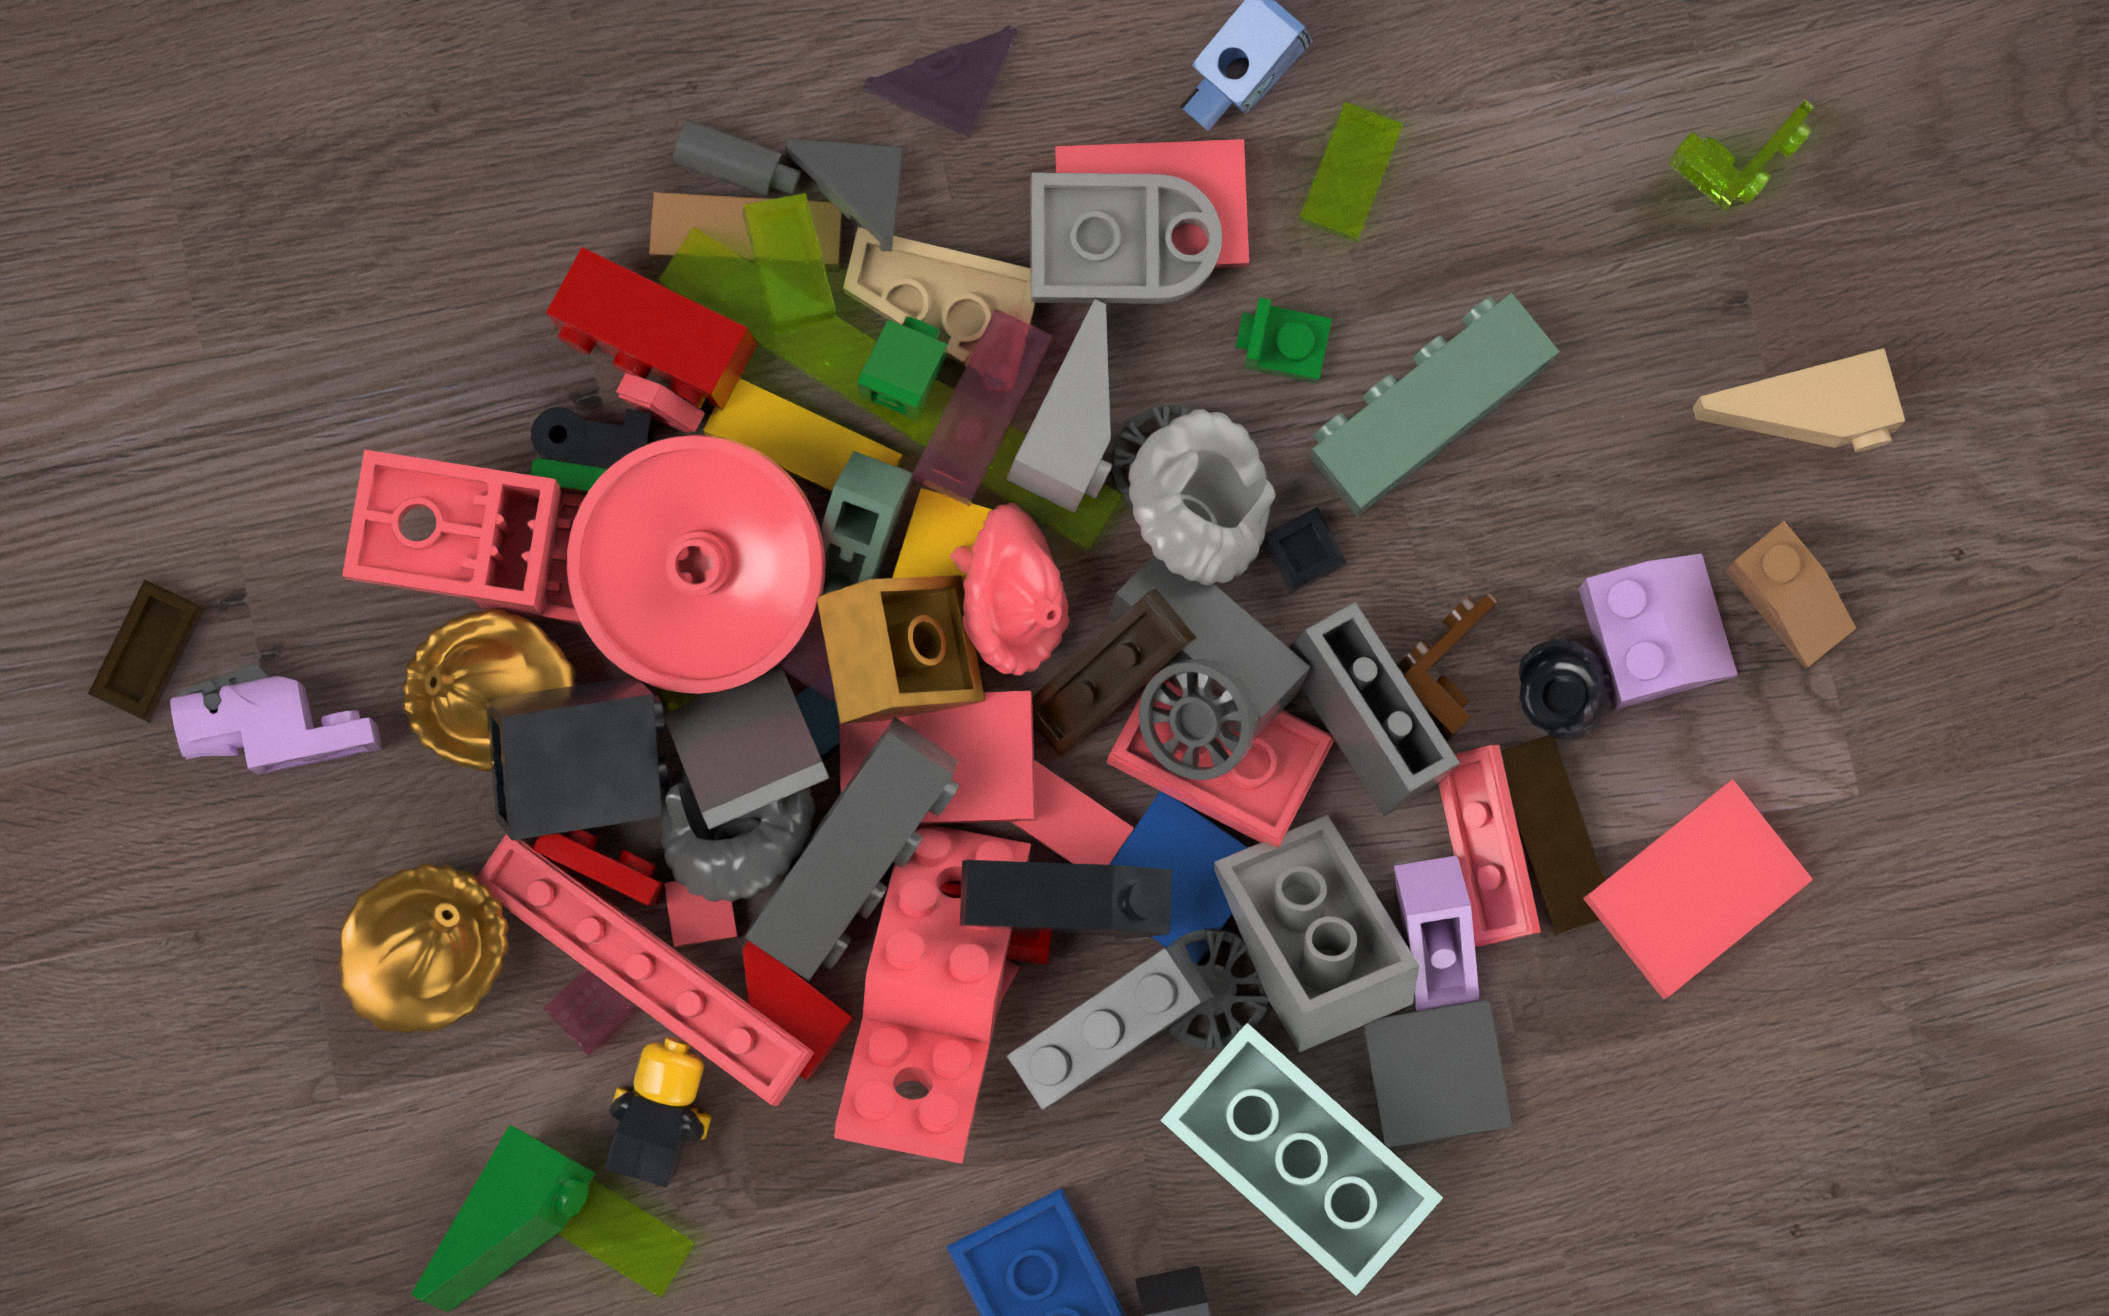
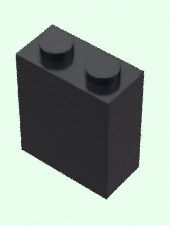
[486,677,669,840]

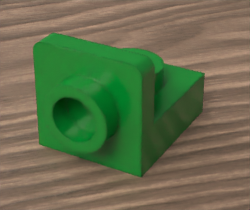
[1235,297,1332,384]

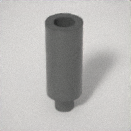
[673,119,802,197]

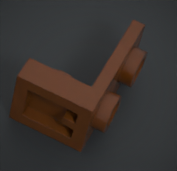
[1397,592,1498,742]

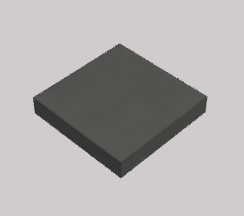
[1363,999,1513,1148]

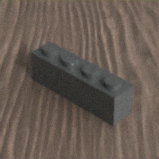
[745,717,960,981]

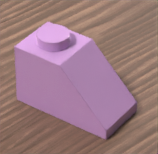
[1394,855,1480,1012]

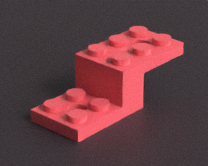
[342,450,586,626]
[834,824,1031,1164]

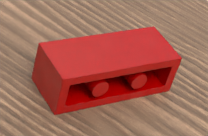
[546,247,758,410]

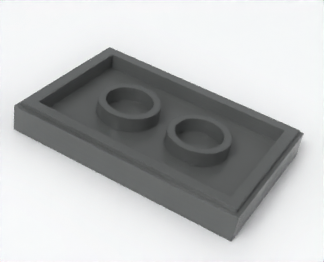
[661,663,829,829]

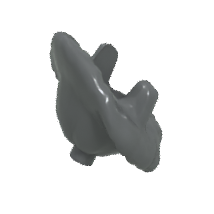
[660,767,815,902]

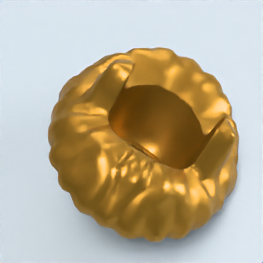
[402,608,575,771]
[338,863,509,1033]

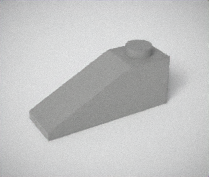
[1006,299,1112,513]

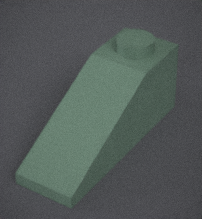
[796,451,914,658]

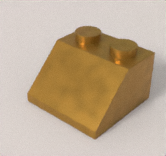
[817,575,985,724]

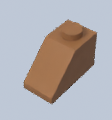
[1725,521,1856,669]

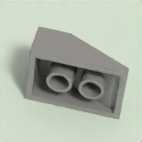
[1213,815,1419,1053]

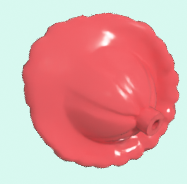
[950,502,1070,676]

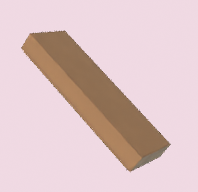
[649,192,843,269]

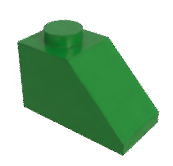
[857,316,948,422]

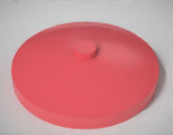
[567,435,826,694]

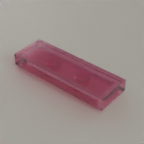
[912,309,1053,507]

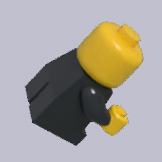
[604,1036,712,1188]

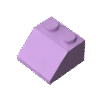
[1579,554,1738,710]

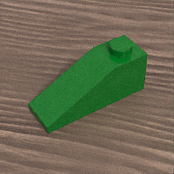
[411,1124,595,1313]

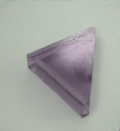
[863,26,1017,138]

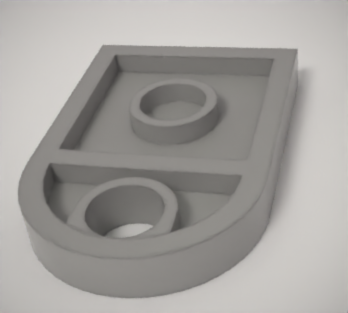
[1030,173,1222,304]

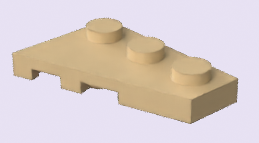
[843,227,1036,397]

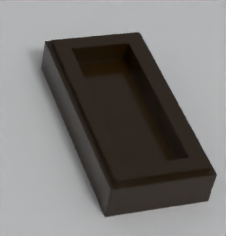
[88,579,205,723]

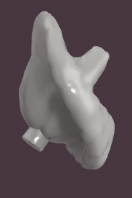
[1128,409,1276,585]

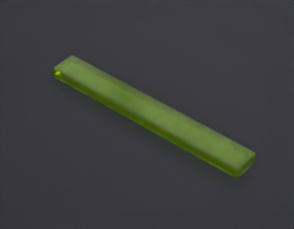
[659,226,1123,551]

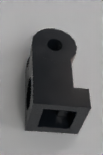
[531,407,658,469]

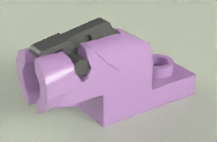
[170,664,383,775]

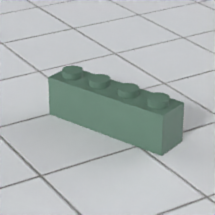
[1310,292,1560,517]

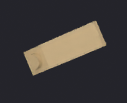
[1692,348,1905,452]

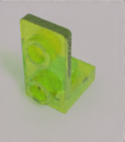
[1669,99,1815,212]

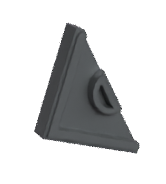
[786,138,903,252]

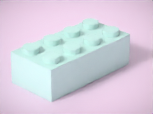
[1160,1023,1443,1296]

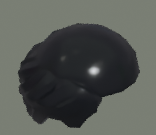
[1519,638,1611,740]

